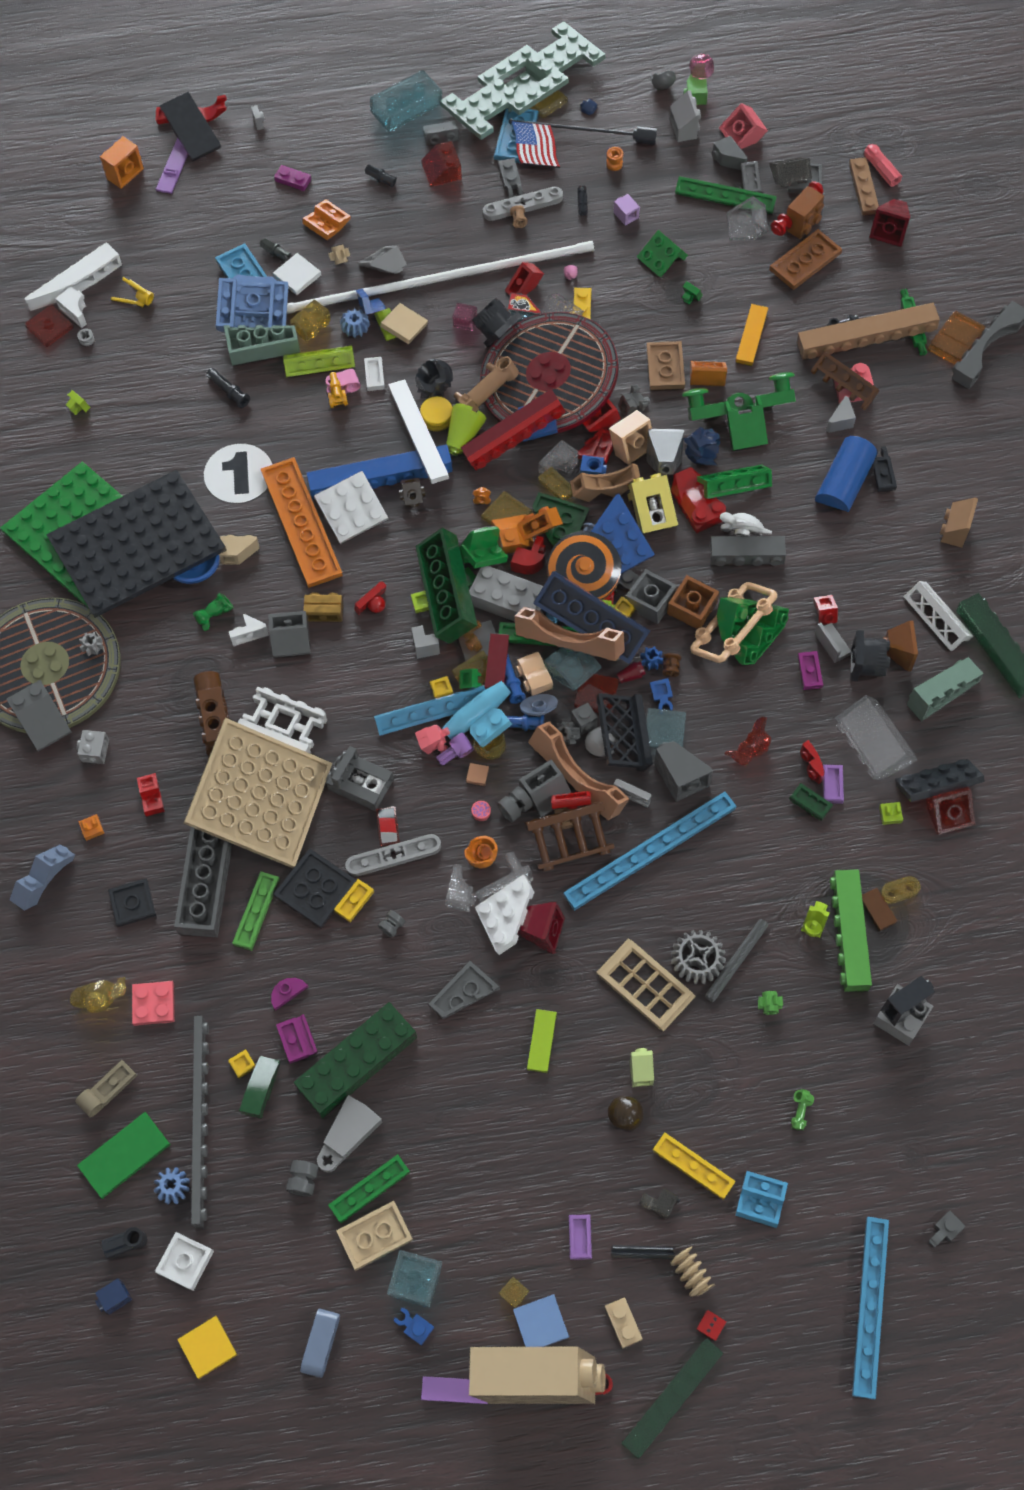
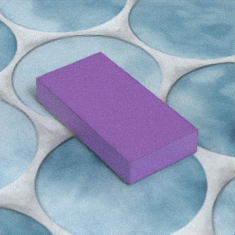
[823,765,844,804]
[569,1215,592,1260]

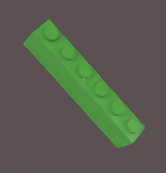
[830,870,872,992]

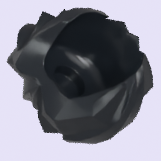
[415,359,453,399]

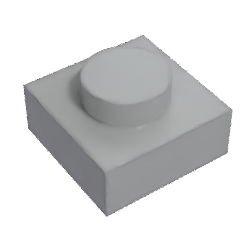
[251,105,265,130]

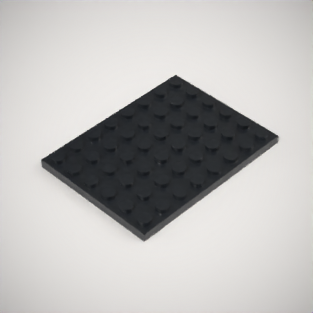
[46,470,227,618]

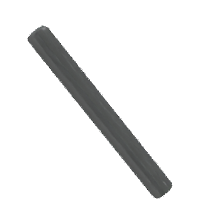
[705,919,768,1002]

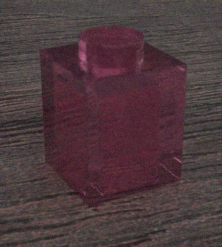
[452,303,477,331]

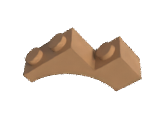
[570,463,640,502]

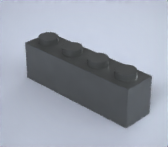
[710,536,786,566]

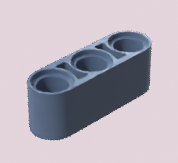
[300,1308,340,1378]

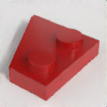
[573,429,613,465]

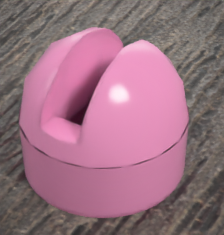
[564,265,578,280]

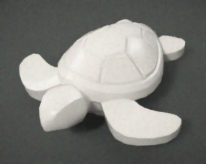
[720,512,772,536]

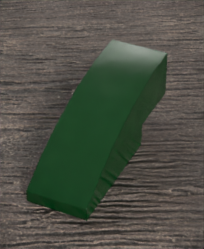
[239,1056,280,1119]

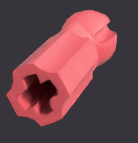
[864,144,902,187]

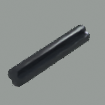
[611,1245,675,1259]

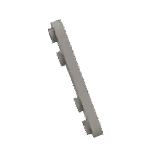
[483,187,563,221]
[345,834,441,877]

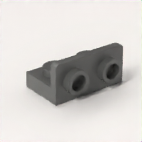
[423,121,459,145]

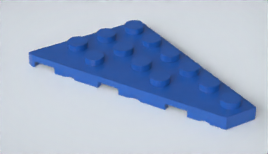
[591,494,655,574]

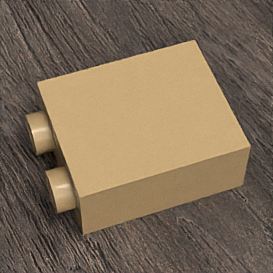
[469,1347,606,1404]

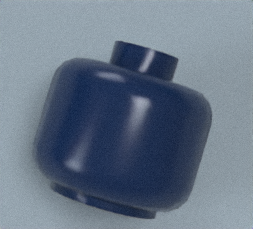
[580,99,598,115]

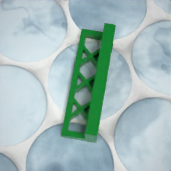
[697,465,772,499]

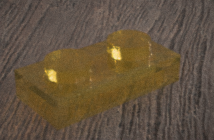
[538,467,573,500]

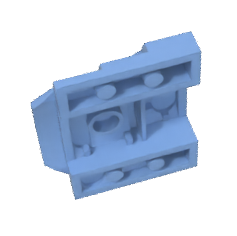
[216,275,289,332]

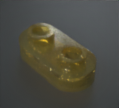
[881,876,921,903]

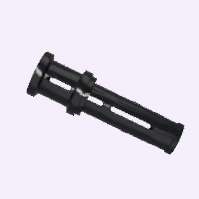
[206,368,250,408]

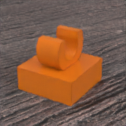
[78,814,104,841]

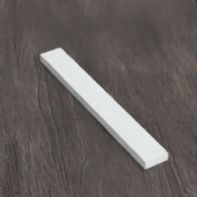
[388,380,449,484]

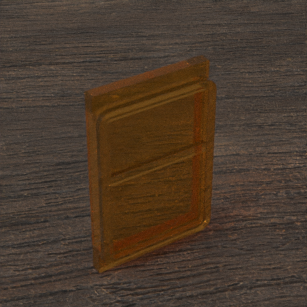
[927,310,986,364]

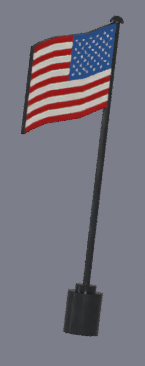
[508,118,657,168]

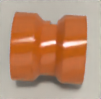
[606,147,623,171]

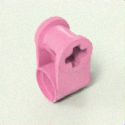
[326,369,361,394]

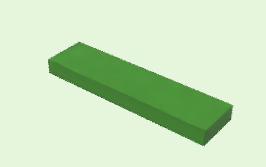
[232,871,280,951]

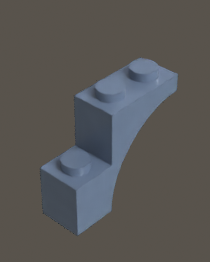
[10,845,75,911]

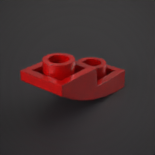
[800,740,824,784]

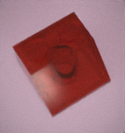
[421,141,462,187]
[926,787,975,835]

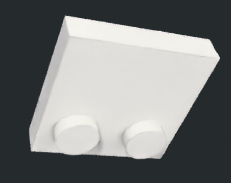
[155,1232,214,1291]

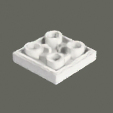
[273,253,321,295]

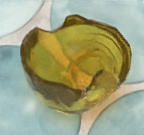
[473,732,506,760]

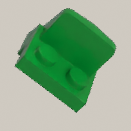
[459,526,508,568]

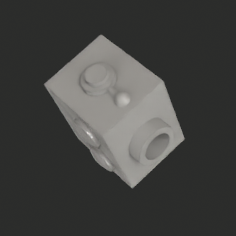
[77,730,109,764]

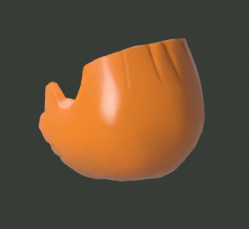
[464,836,498,869]

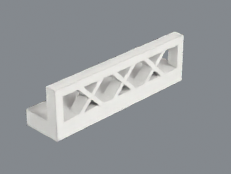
[903,581,973,651]

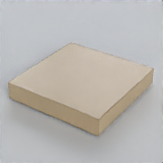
[380,303,428,344]

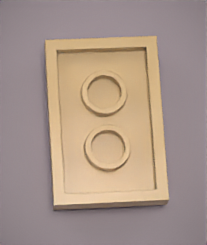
[336,1201,413,1271]

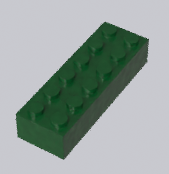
[415,528,478,643]
[294,1002,417,1119]

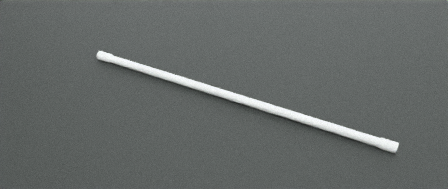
[287,241,594,314]

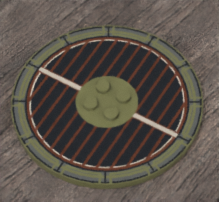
[0,598,121,733]

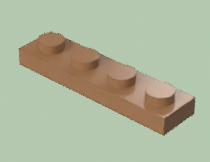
[849,157,879,216]

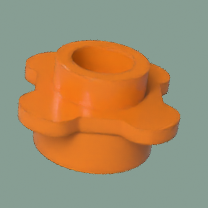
[473,487,491,504]

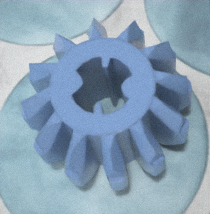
[340,308,370,338]
[154,1167,190,1204]

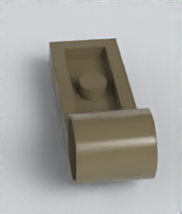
[75,1060,137,1117]

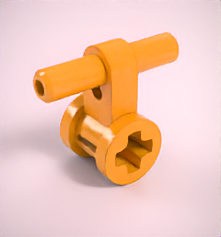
[328,372,348,408]

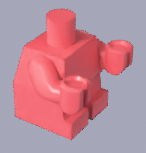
[415,725,450,755]

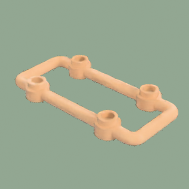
[690,582,777,663]

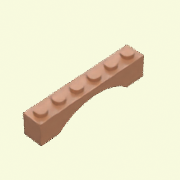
[515,607,625,661]
[528,722,629,820]

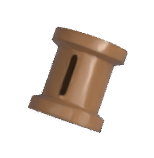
[510,205,528,228]

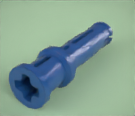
[505,655,526,704]
[506,714,545,731]

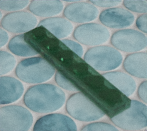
[621,1338,723,1459]

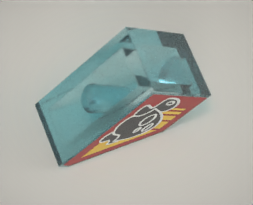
[507,293,541,322]

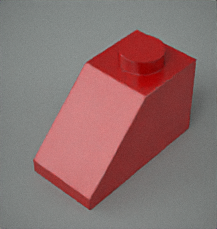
[505,262,544,296]

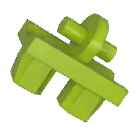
[801,901,830,938]

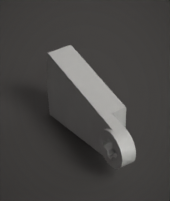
[317,1095,382,1172]

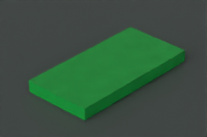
[77,1112,171,1199]

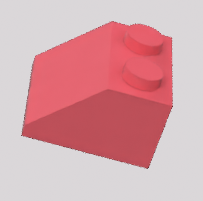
[719,103,768,149]

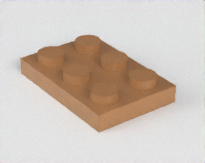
[646,341,685,390]

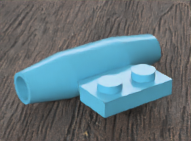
[442,681,512,748]

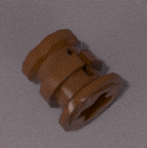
[663,653,681,677]

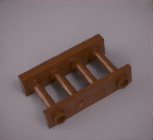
[524,801,615,871]

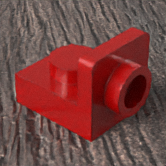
[814,595,838,625]

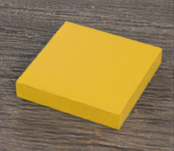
[177,1316,237,1379]

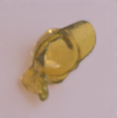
[70,977,126,1013]

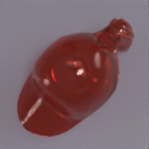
[725,717,772,765]

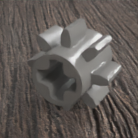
[79,632,103,656]

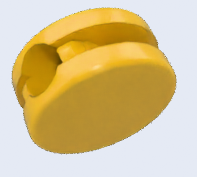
[420,397,452,431]

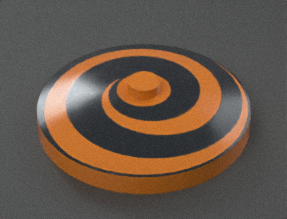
[547,531,622,600]

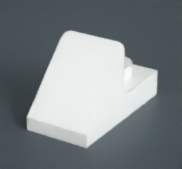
[229,614,269,646]

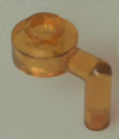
[463,620,483,652]

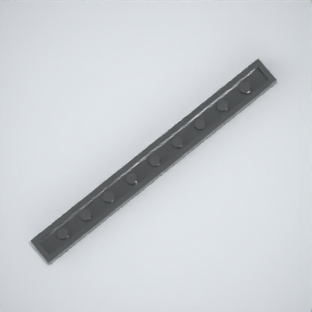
[191,1016,209,1228]

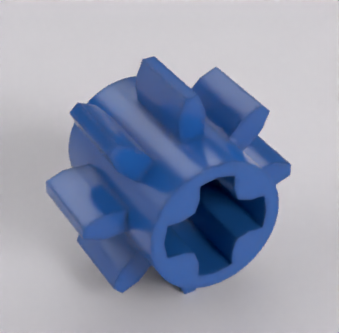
[640,646,663,671]

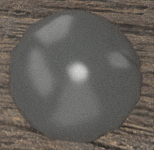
[650,70,676,90]

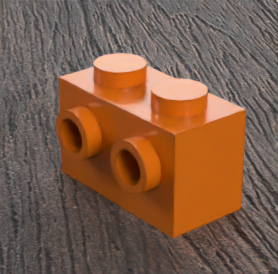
[517,506,563,540]

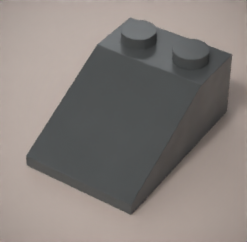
[7,680,72,752]

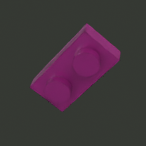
[274,165,311,191]
[797,651,823,690]

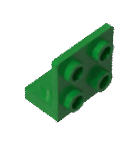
[637,230,688,277]

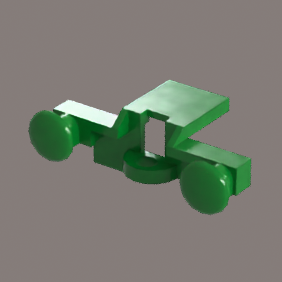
[683,372,796,450]

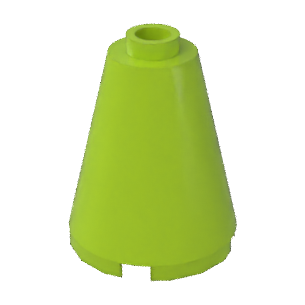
[447,403,486,456]

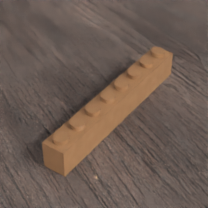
[797,302,940,359]

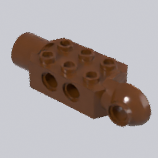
[193,671,229,759]

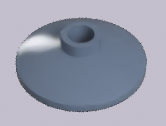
[520,694,558,716]

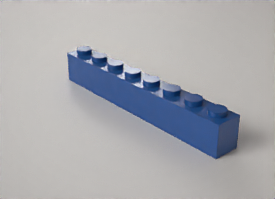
[307,445,452,500]

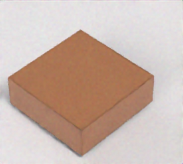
[466,763,489,786]

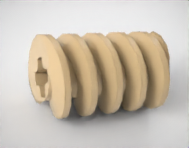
[671,1247,715,1297]

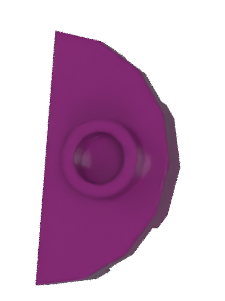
[271,978,308,1011]

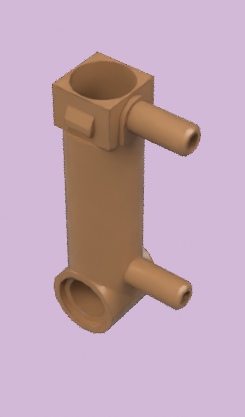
[454,356,518,412]

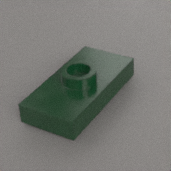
[789,783,833,821]

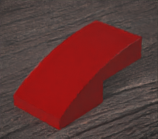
[137,773,165,816]

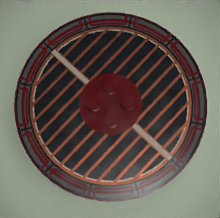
[480,312,619,434]

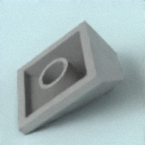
[358,246,407,274]

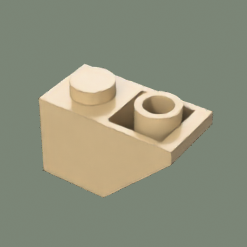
[219,535,259,565]

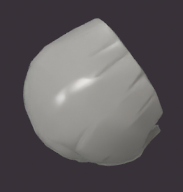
[585,726,618,757]

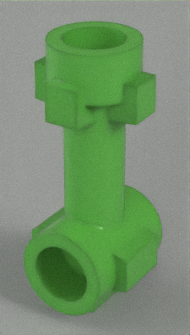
[791,1089,814,1131]

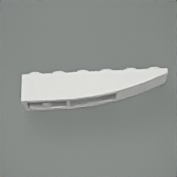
[24,242,122,311]

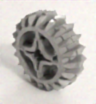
[671,930,726,984]

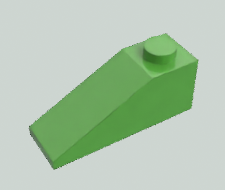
[683,56,708,105]

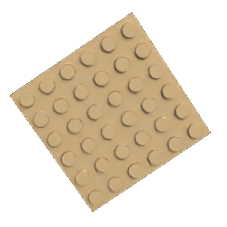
[183,718,332,868]

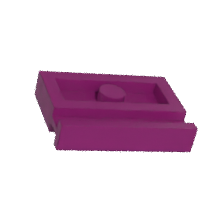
[276,1014,318,1064]

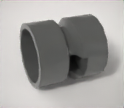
[497,786,534,823]
[286,1160,319,1197]

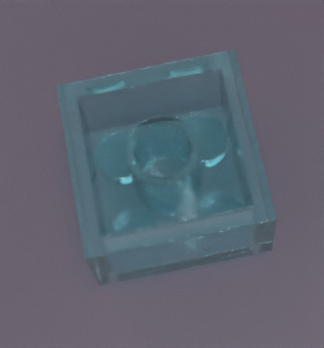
[387,1250,443,1308]

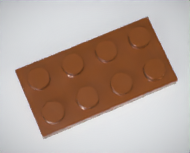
[769,229,842,290]

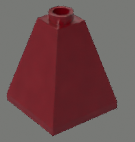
[869,199,910,247]
[517,902,565,954]

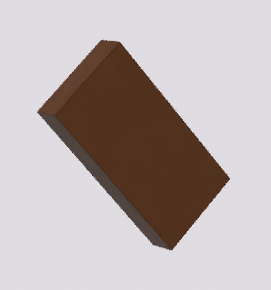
[862,888,897,932]

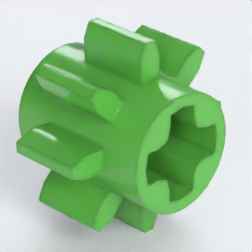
[758,991,783,1015]

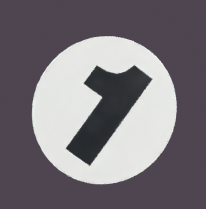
[204,444,272,503]

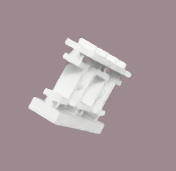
[238,687,327,754]

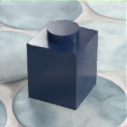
[95,1278,133,1314]

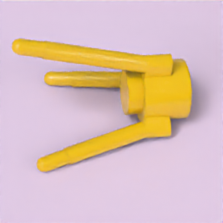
[111,277,154,307]

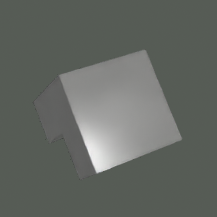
[411,625,440,659]

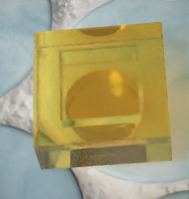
[499,1277,529,1308]

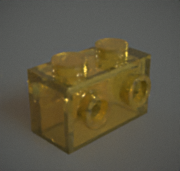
[290,299,331,342]

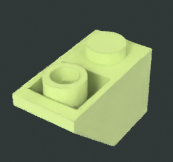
[630,1048,654,1087]

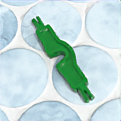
[900,289,927,356]

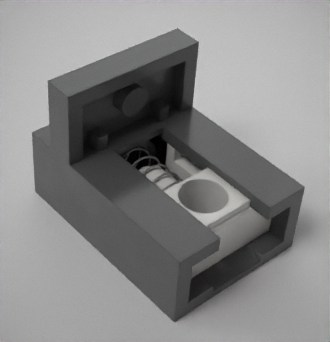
[326,746,394,811]

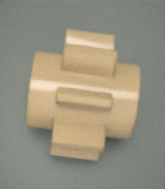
[329,245,350,264]

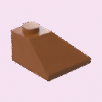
[882,620,918,672]

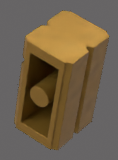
[303,593,343,622]

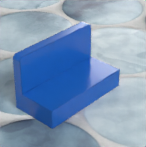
[356,289,386,315]

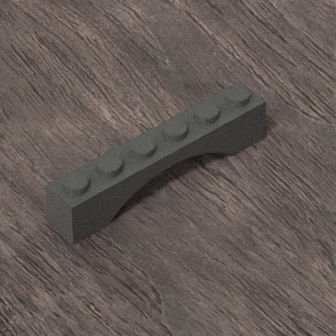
[951,301,1024,389]

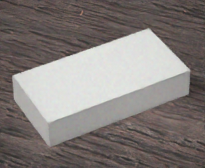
[364,357,385,391]

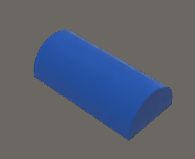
[815,436,877,512]

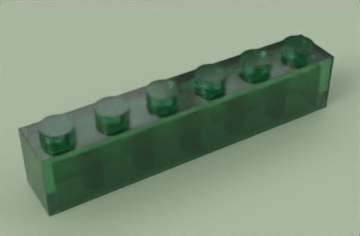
[956,593,1024,699]

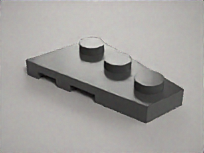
[428,961,500,1019]

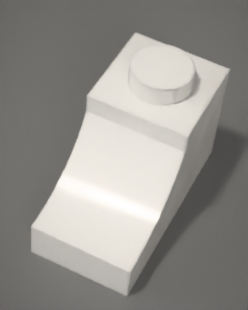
[55,287,87,328]

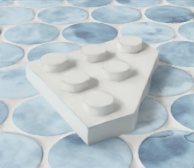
[475,874,534,955]

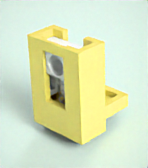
[627,473,678,534]

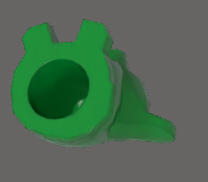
[193,593,234,631]

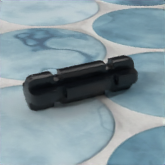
[578,186,588,215]

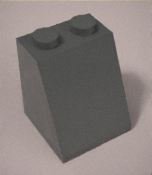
[654,741,713,802]

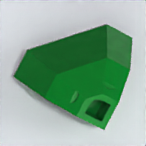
[717,597,789,665]

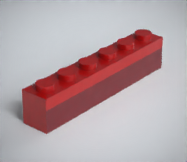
[461,389,566,470]

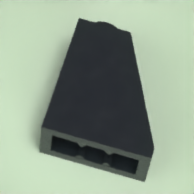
[881,976,935,1027]

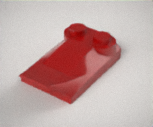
[671,467,726,533]

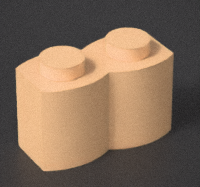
[515,652,553,696]

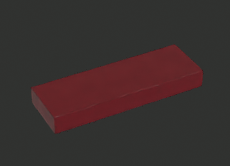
[485,633,509,689]

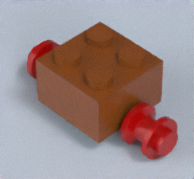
[771,181,824,239]

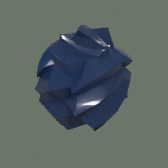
[683,427,721,465]

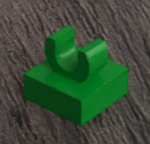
[682,281,703,304]
[460,668,481,690]

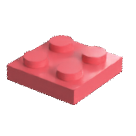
[132,981,175,1026]

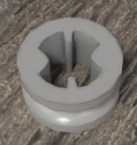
[77,328,95,346]

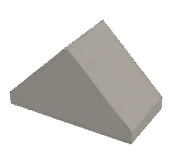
[826,396,856,433]

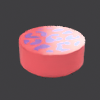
[471,801,491,821]

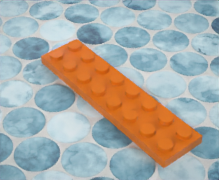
[261,457,343,588]

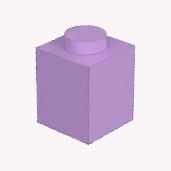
[614,194,640,226]

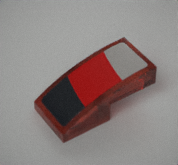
[376,807,400,846]

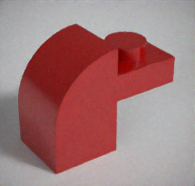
[511,536,546,575]

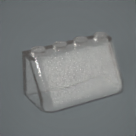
[835,695,917,781]

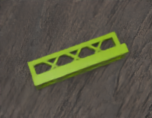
[283,345,355,377]

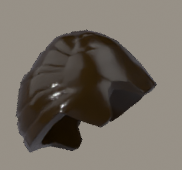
[608,1096,644,1131]

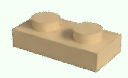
[605,1297,642,1349]

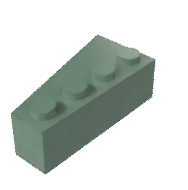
[223,325,300,366]
[907,657,984,722]

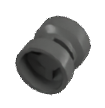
[377,910,405,938]

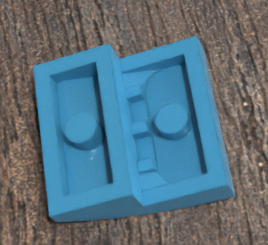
[735,1171,788,1228]

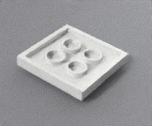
[314,471,388,544]

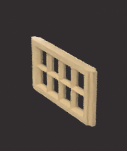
[596,938,696,1032]

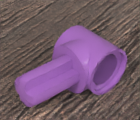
[437,733,474,766]

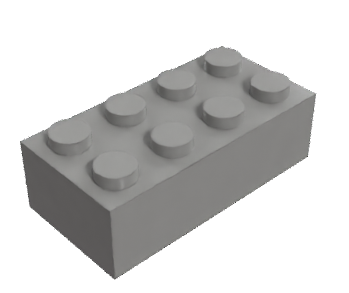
[469,566,545,622]

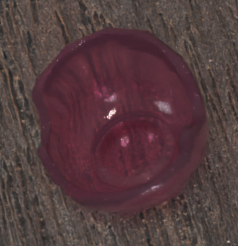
[689,54,714,79]

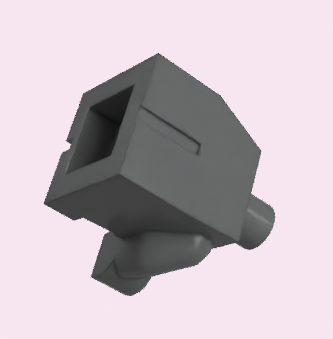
[618,384,650,418]

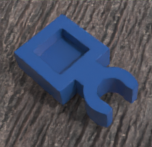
[650,678,673,714]
[394,1308,434,1346]

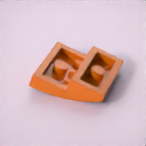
[302,200,351,240]

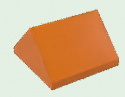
[690,361,727,386]

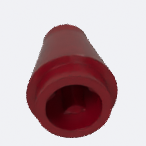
[617,661,646,684]

